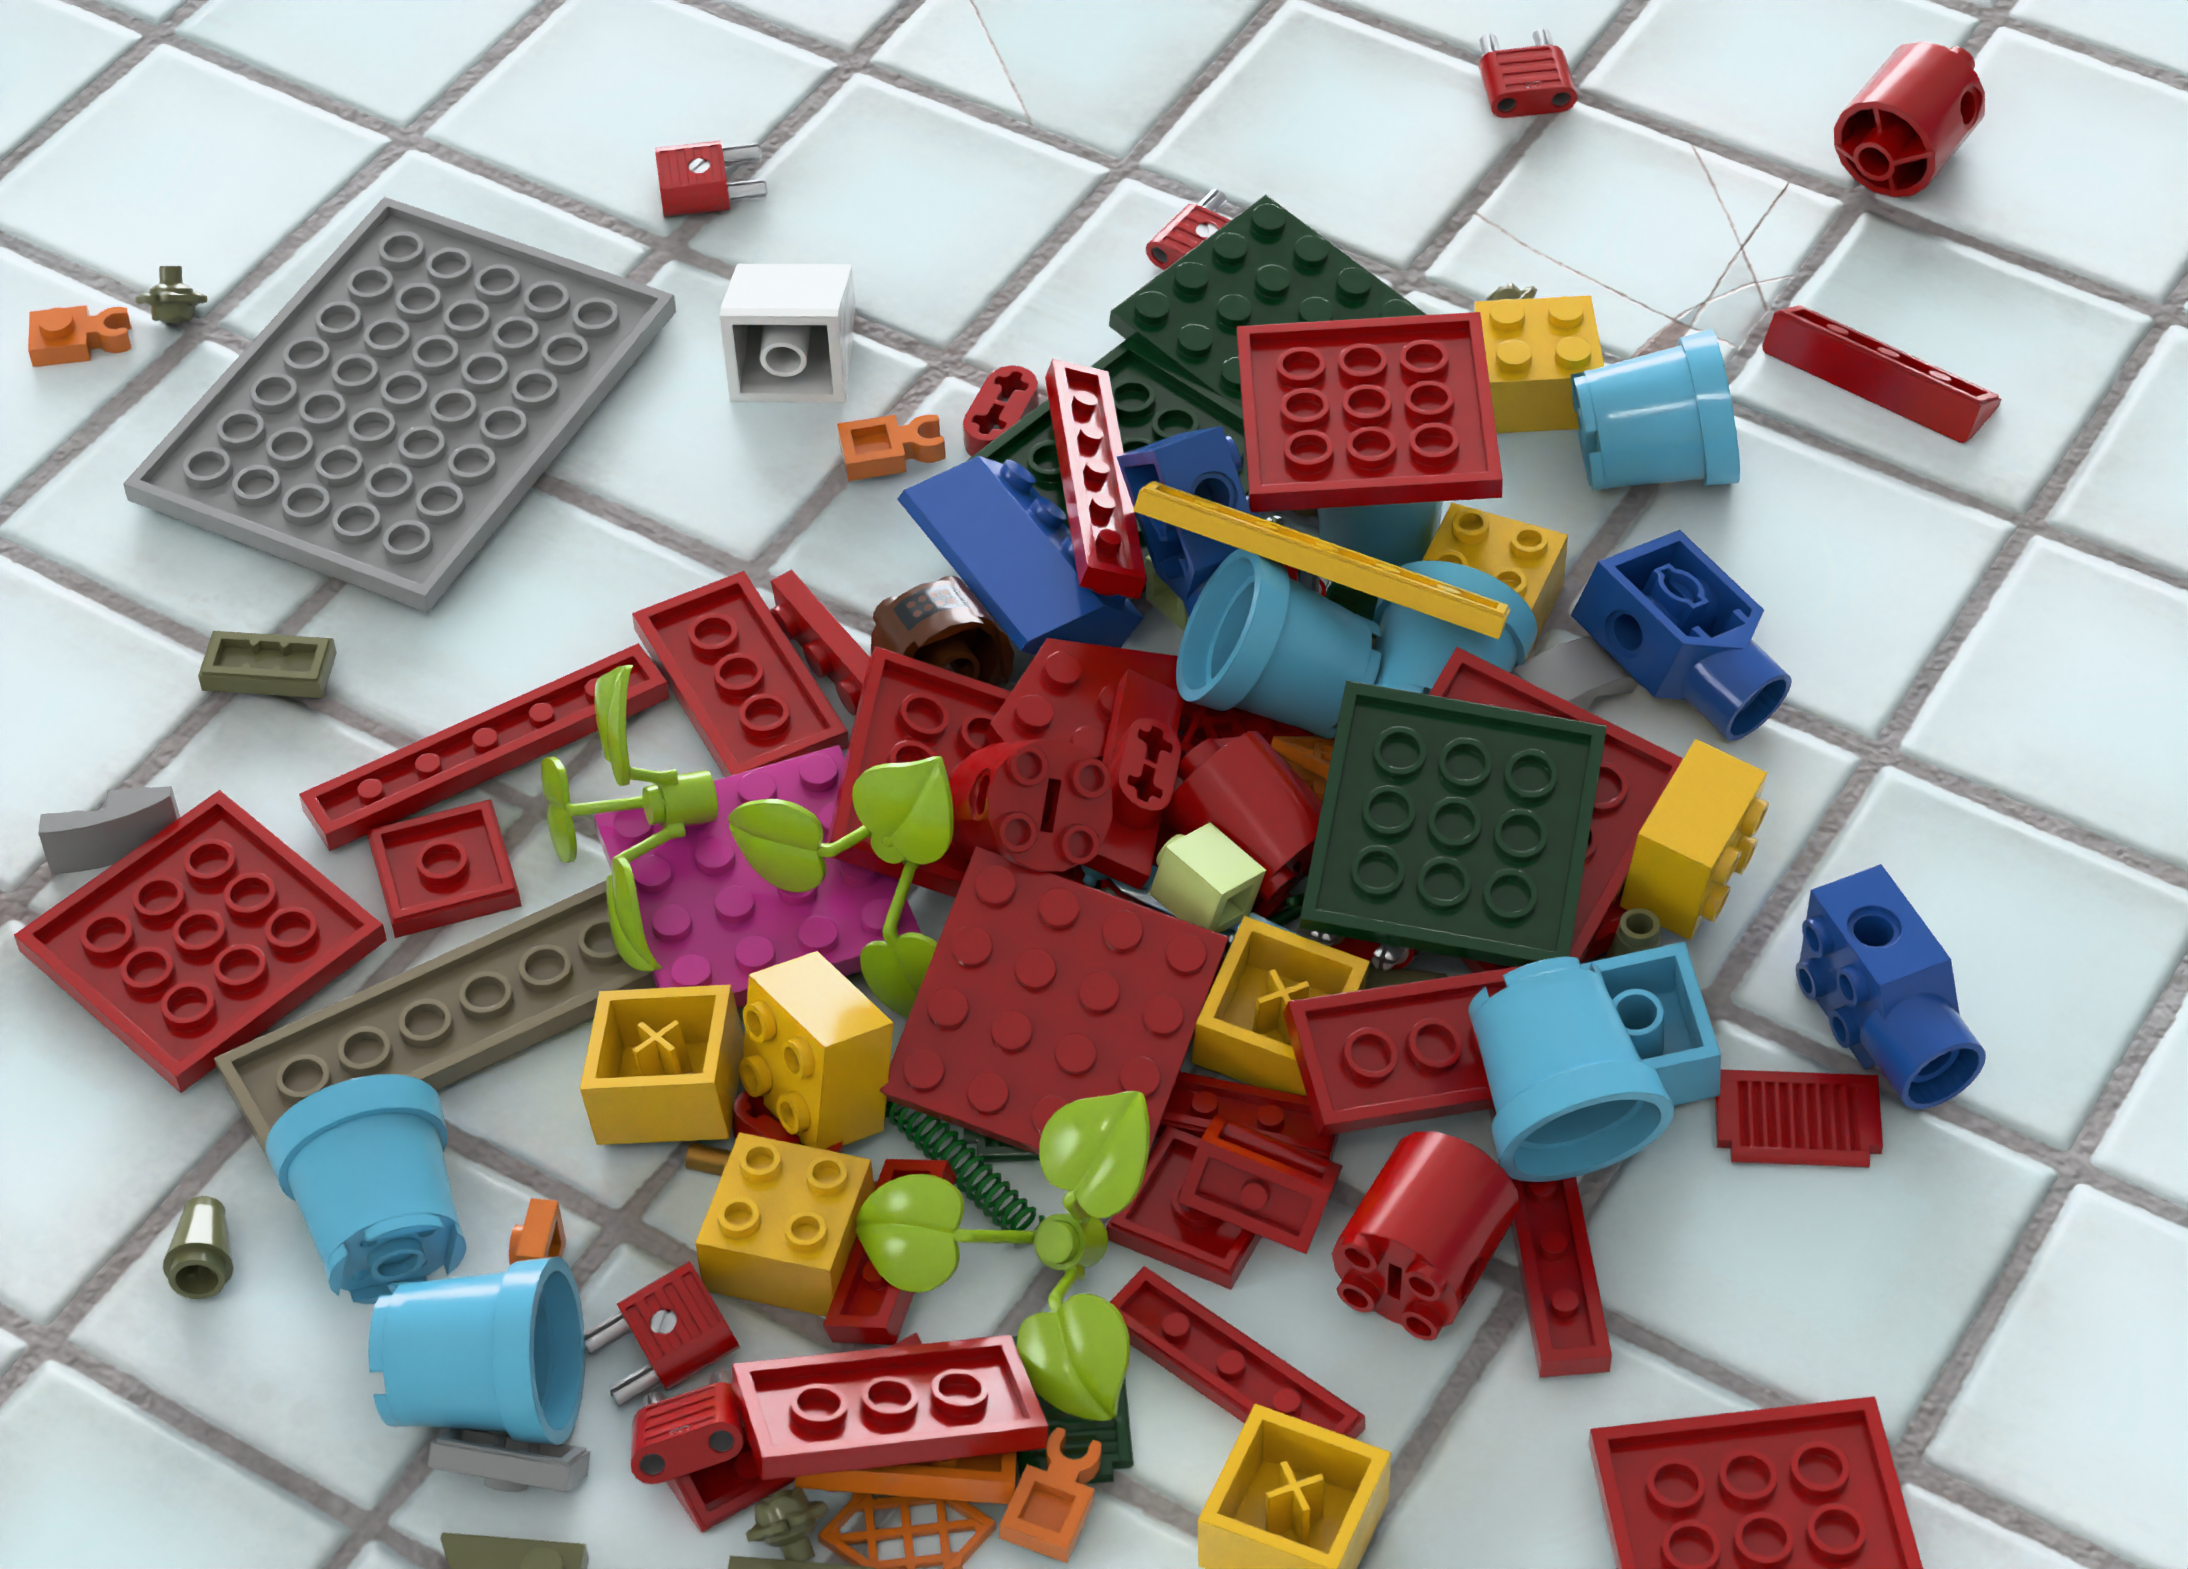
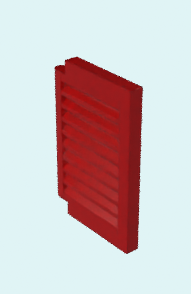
[1715,1069,1883,1168]

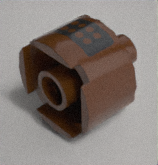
[870,576,1014,686]

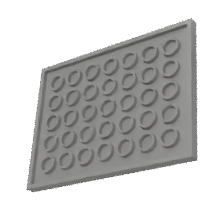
[123,196,676,613]

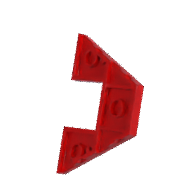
[985,638,1285,914]

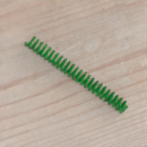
[885,1100,1045,1231]

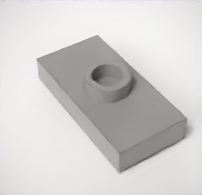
[428,1428,590,1492]

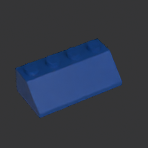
[897,456,1144,655]

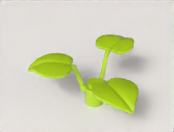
[541,665,718,972]
[728,756,954,1019]
[856,1091,1150,1421]

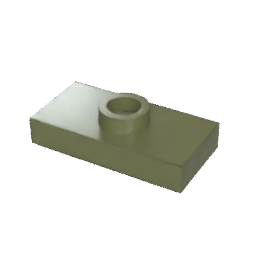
[198,631,337,698]

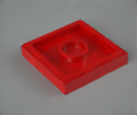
[366,799,522,938]
[1106,1125,1262,1290]

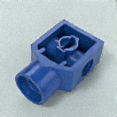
[1116,426,1261,619]
[1570,530,1792,741]
[1795,864,1986,1109]

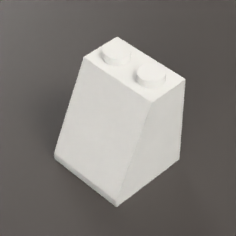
[719,264,856,403]

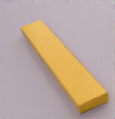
[1133,481,1511,640]

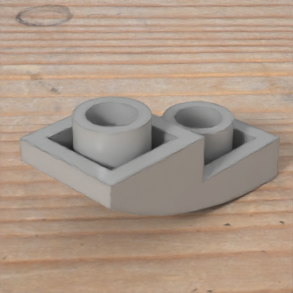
[1511,636,1638,711]
[38,786,180,875]

